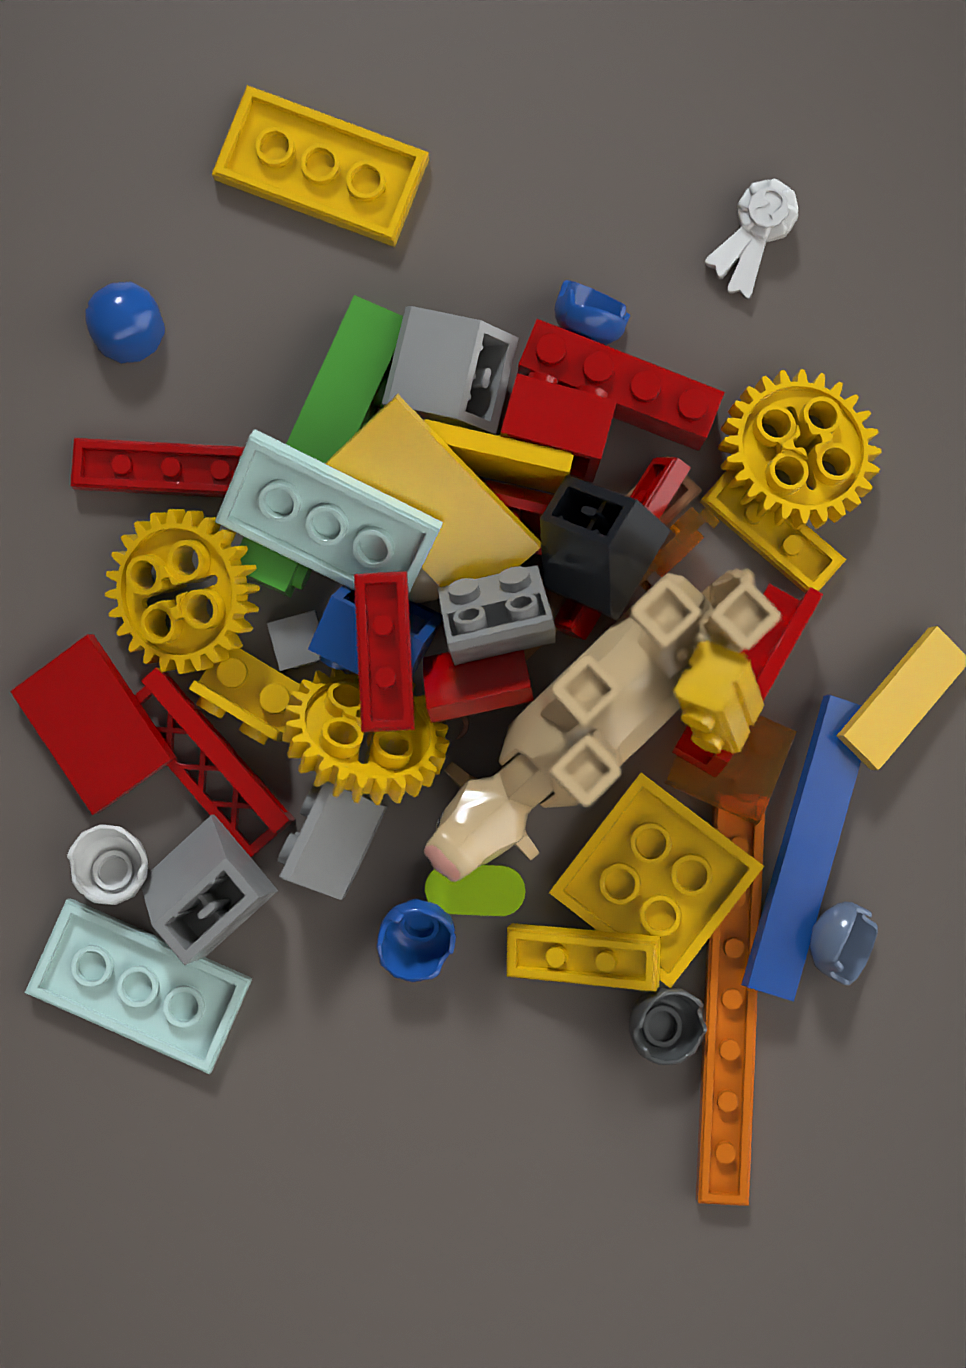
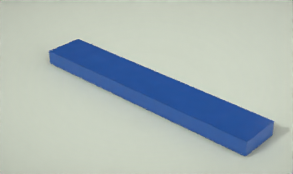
[741,695,862,1001]

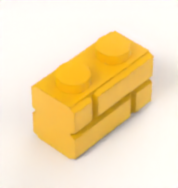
[673,640,764,753]

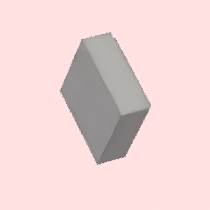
[267,610,321,672]

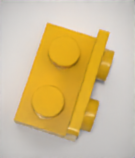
[189,648,300,745]

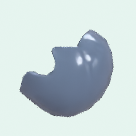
[809,902,878,985]

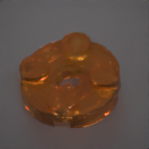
[639,507,720,592]

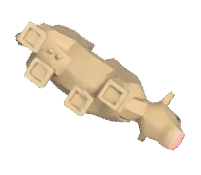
[424,569,781,882]

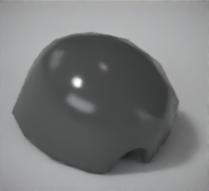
[629,987,707,1065]

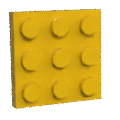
[549,772,764,988]

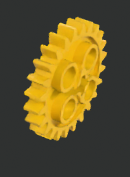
[718,369,882,530]
[105,509,260,674]
[282,668,450,805]

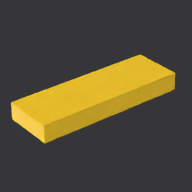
[700,470,847,593]
[837,626,966,770]
[507,923,660,992]

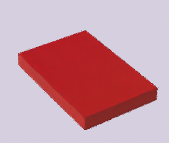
[10,634,177,815]

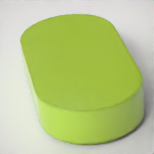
[425,864,526,916]

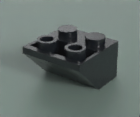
[540,475,671,620]

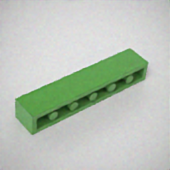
[240,295,403,598]

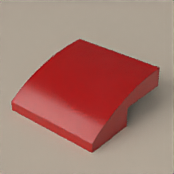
[423,650,534,723]

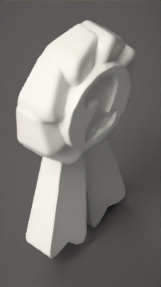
[705,179,798,299]

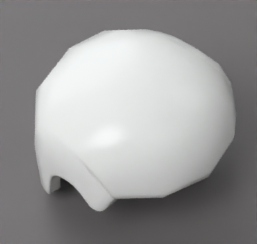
[67,824,148,905]

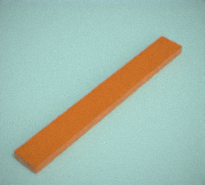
[696,795,766,1206]

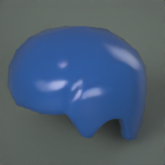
[554,280,630,345]
[85,281,165,363]
[377,898,456,982]

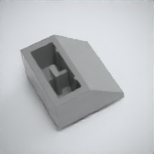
[382,306,519,435]
[437,565,555,665]
[277,781,388,900]
[141,815,278,965]

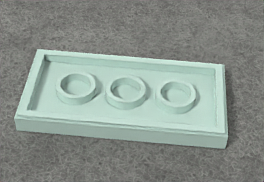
[215,429,443,592]
[25,898,253,1074]

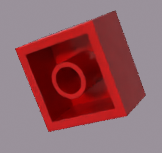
[500,372,617,483]

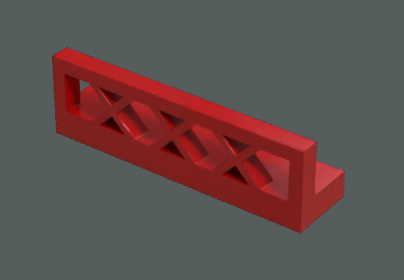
[672,583,824,778]
[135,667,295,858]

